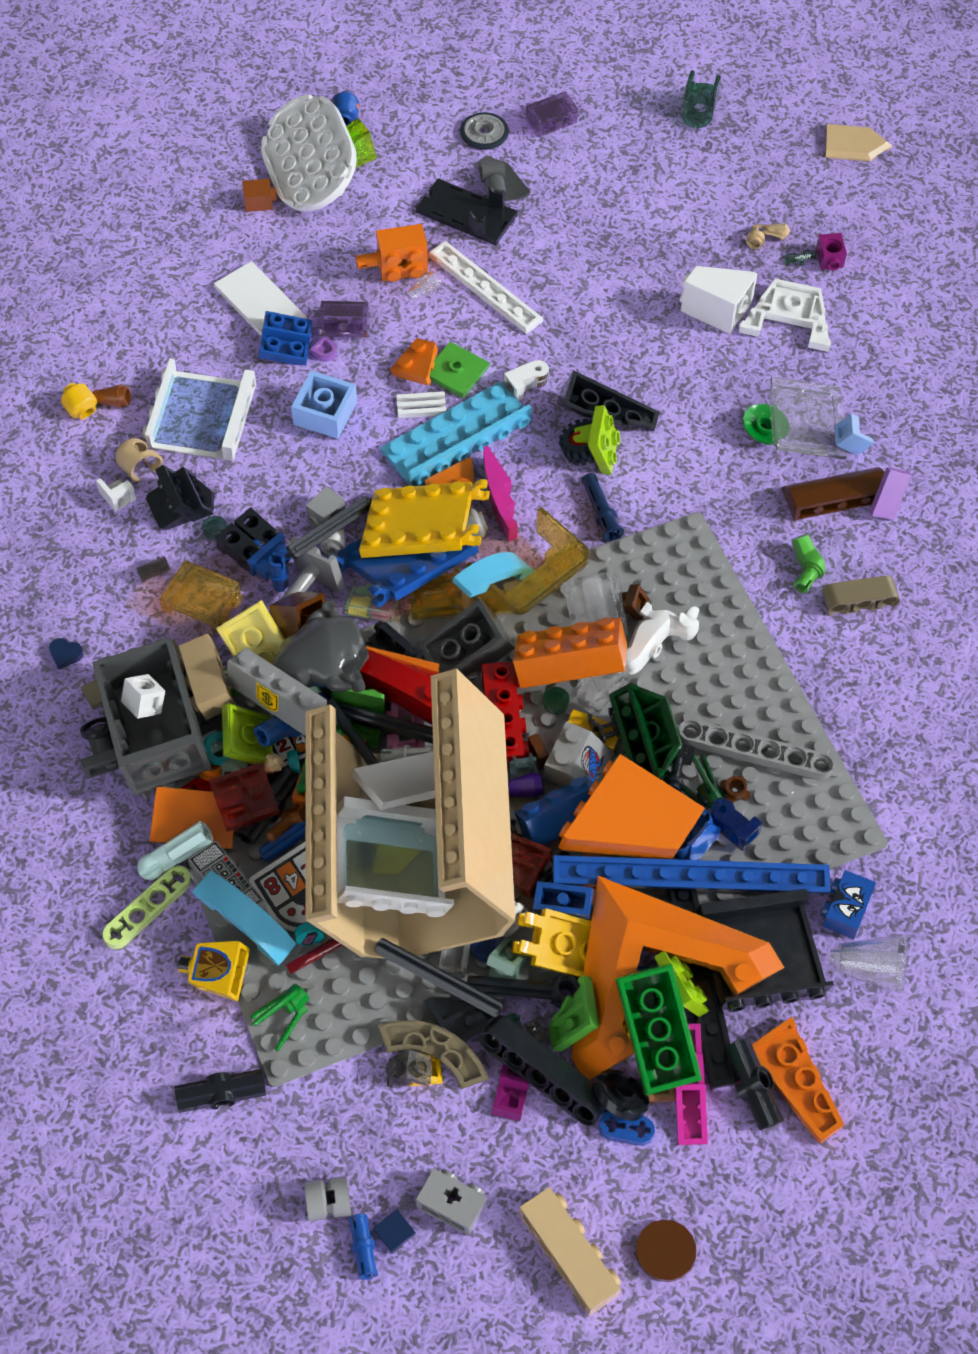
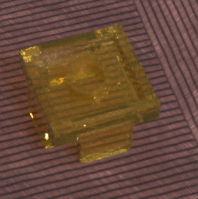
[409,566,464,620]

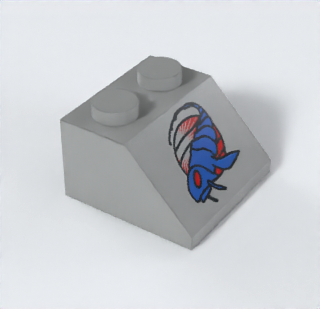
[543,721,614,788]

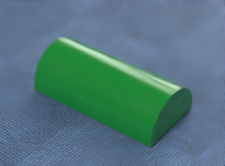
[615,964,702,1096]

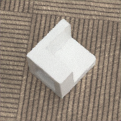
[96,478,136,512]

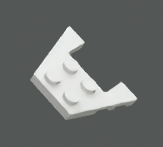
[738,279,831,352]

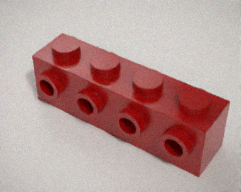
[482,662,529,769]

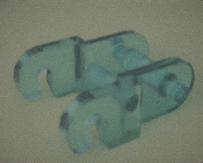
[508,753,537,779]

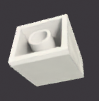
[679,266,757,334]

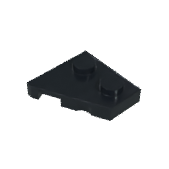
[424,993,501,1042]

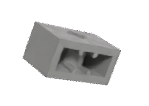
[416,1168,487,1235]

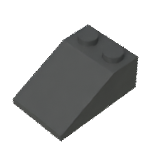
[418,599,515,676]

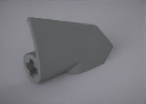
[477,155,530,201]

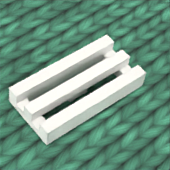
[396,392,446,418]

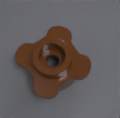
[720,776,750,804]

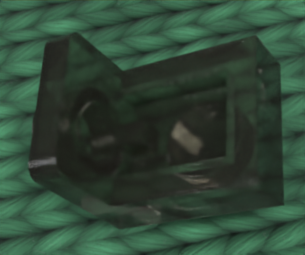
[386,1050,432,1088]

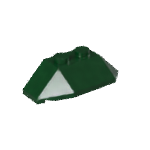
[608,683,683,779]

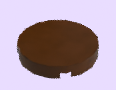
[635,1219,696,1283]

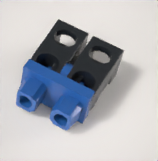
[215,507,292,580]

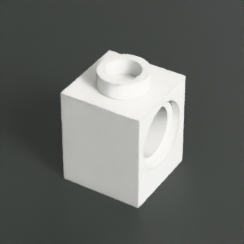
[121,674,165,719]

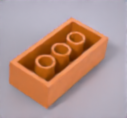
[513,617,627,689]

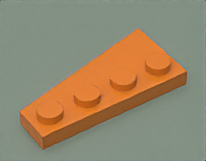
[752,1017,844,1144]

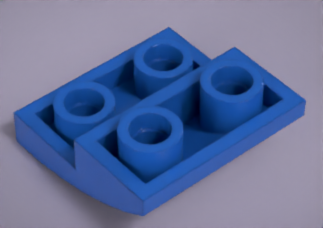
[258,311,312,365]

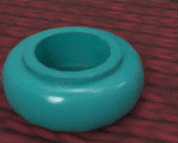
[204,732,227,765]

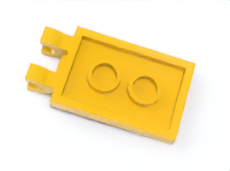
[511,909,591,978]

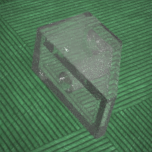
[569,672,629,717]

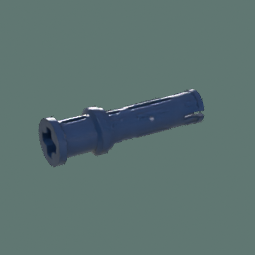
[581,473,624,542]

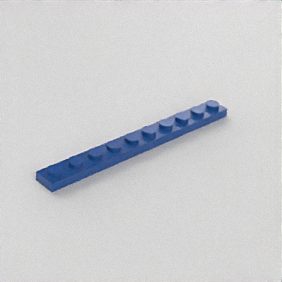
[552,855,831,894]

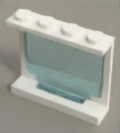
[143,358,256,461]
[337,796,454,917]

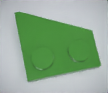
[549,975,599,1052]

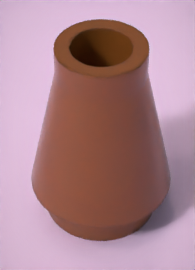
[93,384,131,408]

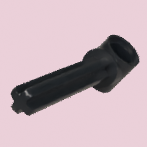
[467,975,580,1008]

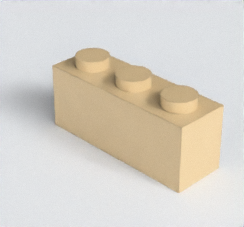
[179,633,235,720]

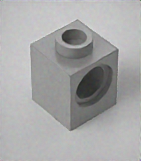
[306,487,346,528]

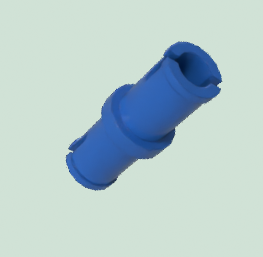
[268,552,289,592]
[348,1214,378,1280]

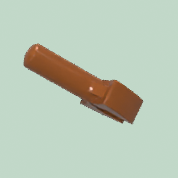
[266,804,306,842]

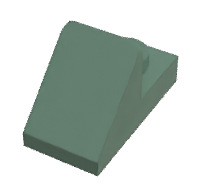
[486,937,529,979]

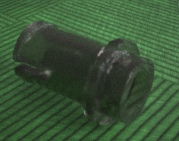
[136,555,171,582]

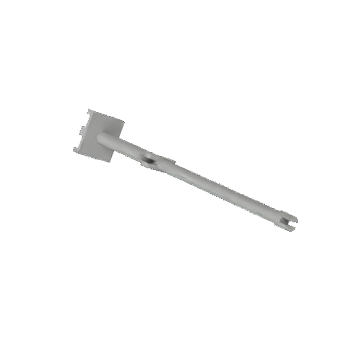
[137,537,345,799]

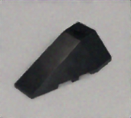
[557,370,660,431]

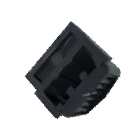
[146,465,215,530]

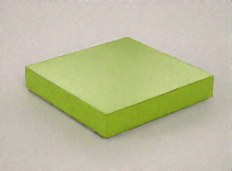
[222,703,273,767]

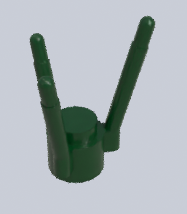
[664,755,724,810]

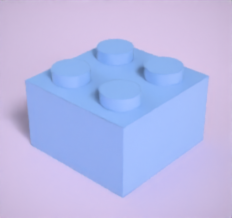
[291,371,357,439]

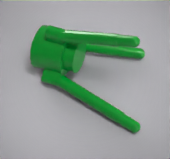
[250,984,310,1051]

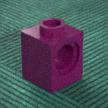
[816,233,847,271]

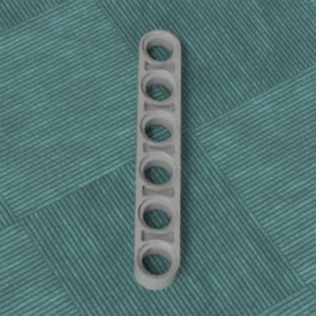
[678,719,834,780]

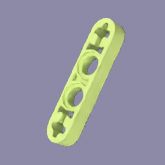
[103,865,192,949]

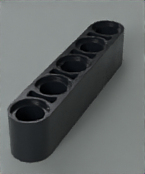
[479,1015,606,1126]

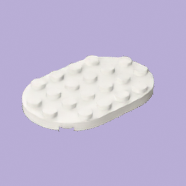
[261,94,356,212]

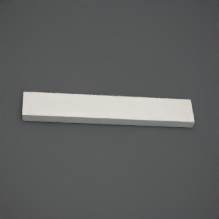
[428,241,543,334]

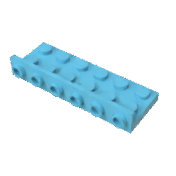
[381,381,532,486]

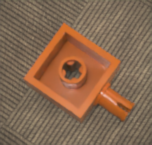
[355,224,428,282]

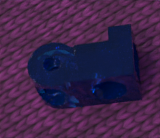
[710,798,763,851]

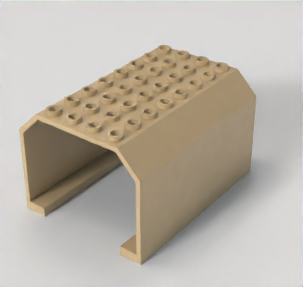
[306,668,515,959]

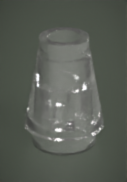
[407,270,442,302]

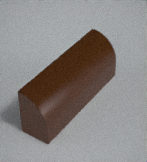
[782,467,885,521]

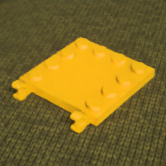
[359,479,490,558]

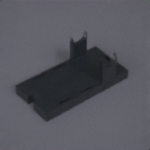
[416,178,518,246]

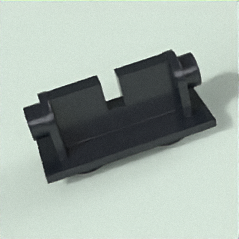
[368,621,423,659]

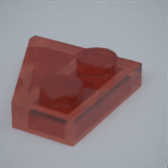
[511,833,552,897]

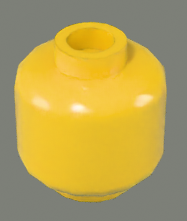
[60,383,97,420]

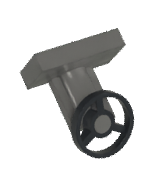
[80,717,120,779]

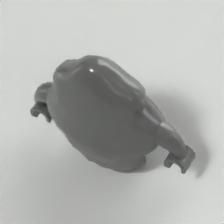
[273,599,369,692]

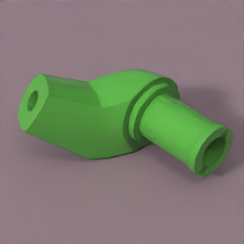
[791,534,826,593]

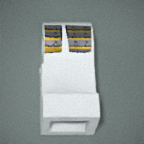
[504,360,549,401]

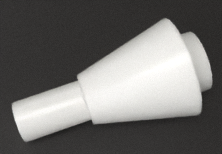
[321,527,345,556]

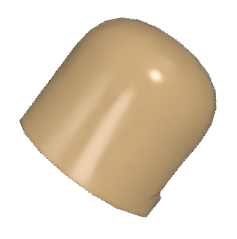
[115,438,163,482]

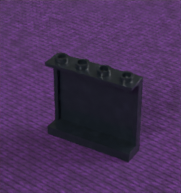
[694,889,834,1012]

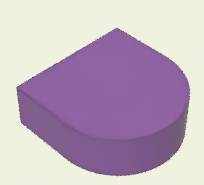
[308,336,337,362]

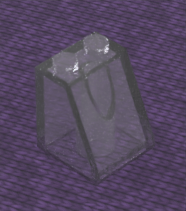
[562,571,629,636]

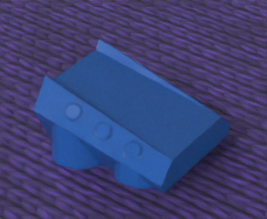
[674,810,721,860]

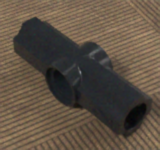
[234,766,299,845]
[725,1038,784,1131]
[174,1069,266,1113]

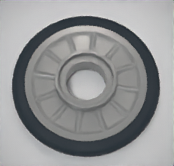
[460,112,509,149]

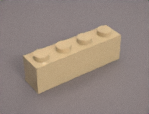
[519,1187,621,1316]

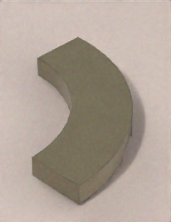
[378,1020,490,1089]

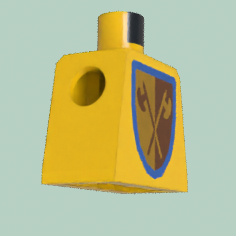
[178,941,250,1002]

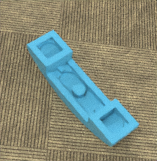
[452,552,536,597]
[191,870,296,966]

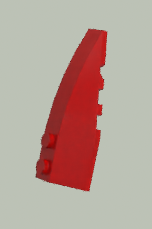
[359,649,439,726]

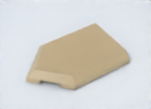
[825,124,892,162]

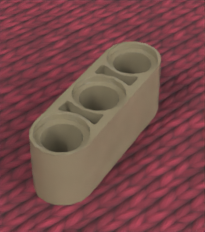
[822,575,900,616]

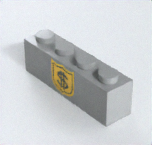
[227,648,327,736]

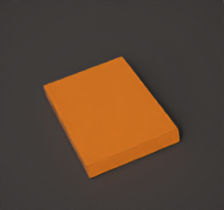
[149,787,239,850]

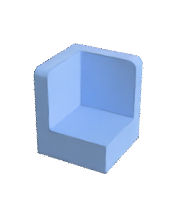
[834,414,874,454]

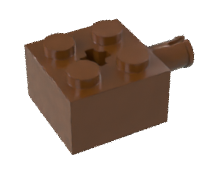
[269,592,325,639]

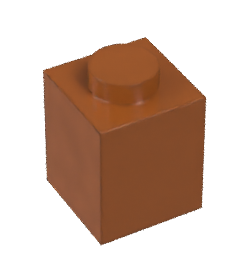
[242,178,277,212]

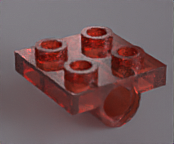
[209,763,280,832]

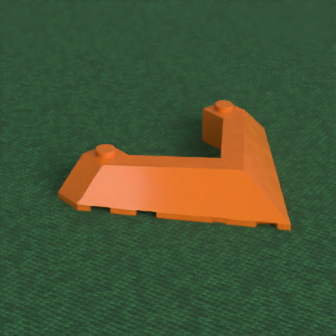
[571,876,784,1080]

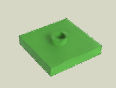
[429,342,490,398]

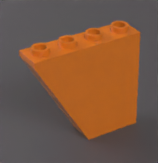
[558,754,705,859]

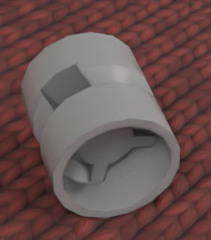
[305,1176,351,1222]

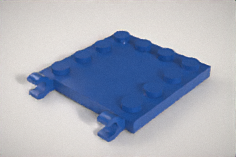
[327,538,479,607]

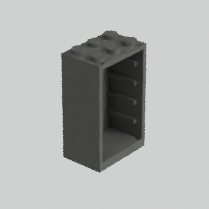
[92,637,212,795]

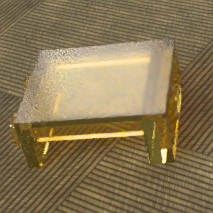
[159,560,242,634]

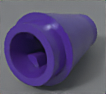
[508,772,544,799]

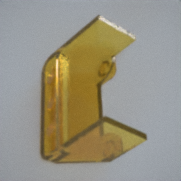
[466,507,590,615]

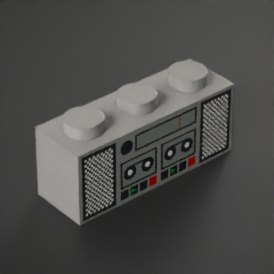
[188,840,267,931]

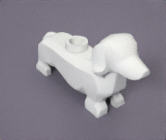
[619,602,699,675]

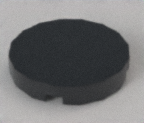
[594,1069,650,1121]

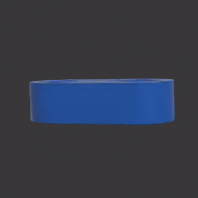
[599,1111,655,1146]

